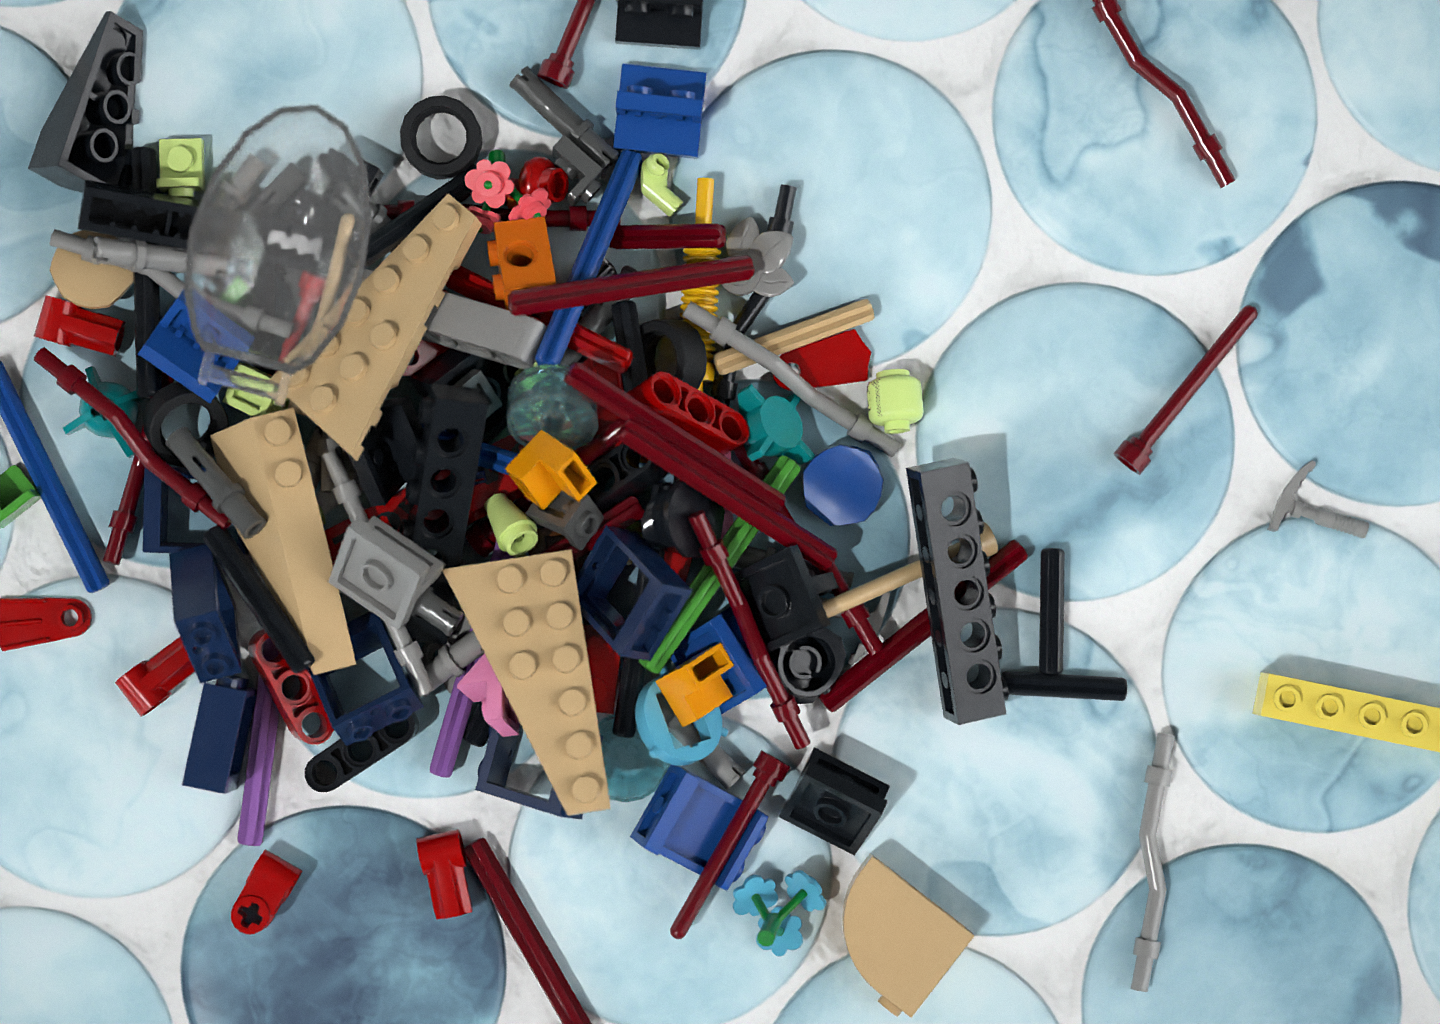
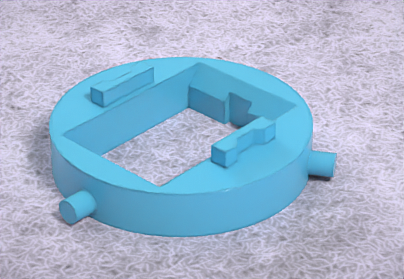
[635,665,728,766]

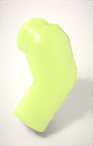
[641,153,683,218]

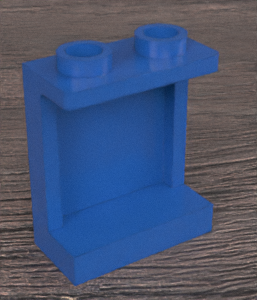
[630,764,768,891]

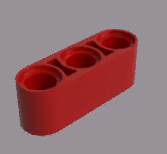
[628,372,749,455]
[248,629,334,745]

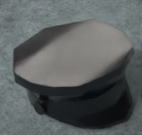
[641,479,725,558]
[769,628,846,704]

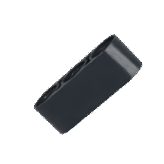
[587,443,668,513]
[305,712,419,792]

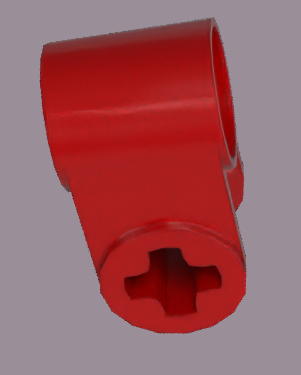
[231,849,302,935]

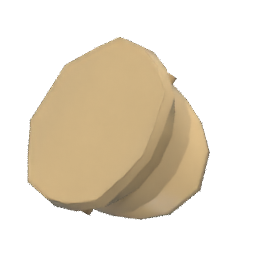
[50,230,134,309]

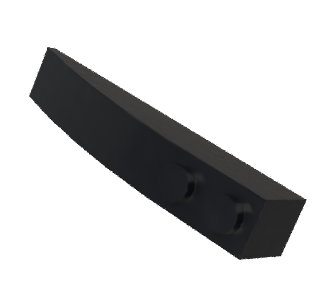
[78,180,340,275]

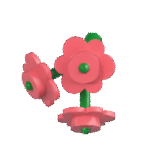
[464,149,551,234]

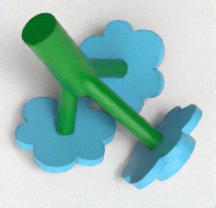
[733,870,827,957]

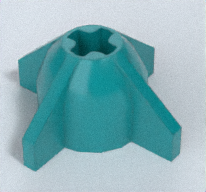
[63,366,145,458]
[737,384,815,465]

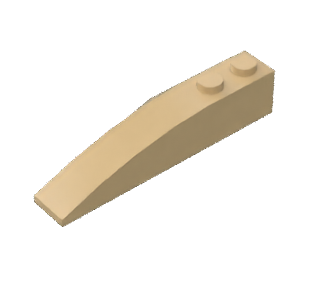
[210,408,356,675]

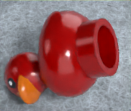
[504,156,569,209]

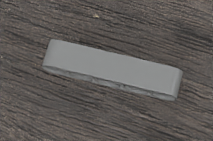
[351,269,547,370]

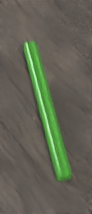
[639,455,800,674]

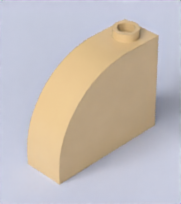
[842,853,974,1018]

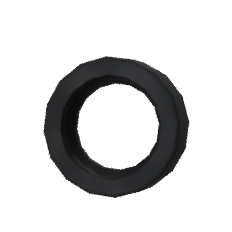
[400,96,482,180]
[640,319,707,389]
[142,382,229,467]

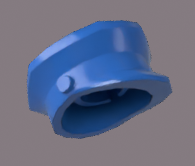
[803,444,884,526]

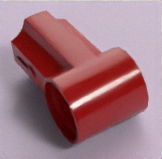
[34,295,126,357]
[115,637,196,717]
[416,829,473,920]

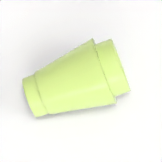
[484,493,538,556]

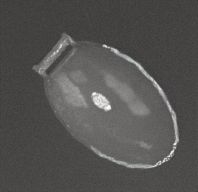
[184,105,372,407]

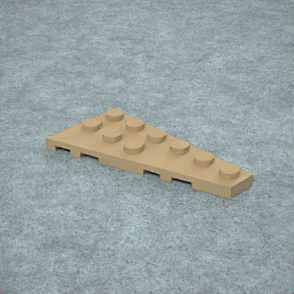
[269,194,482,461]
[442,550,611,816]

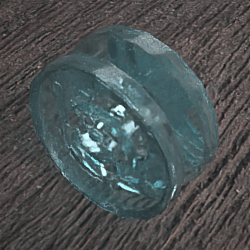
[507,364,598,450]
[598,714,670,802]

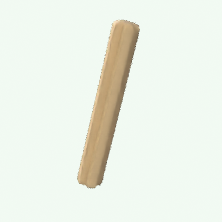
[713,299,875,375]

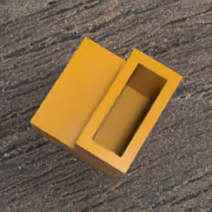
[504,429,597,510]
[655,642,734,727]

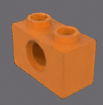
[487,216,557,313]

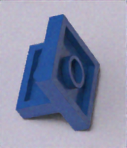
[613,64,707,159]
[138,289,255,404]
[670,607,767,714]

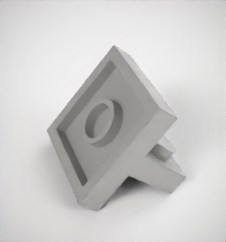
[328,516,445,630]

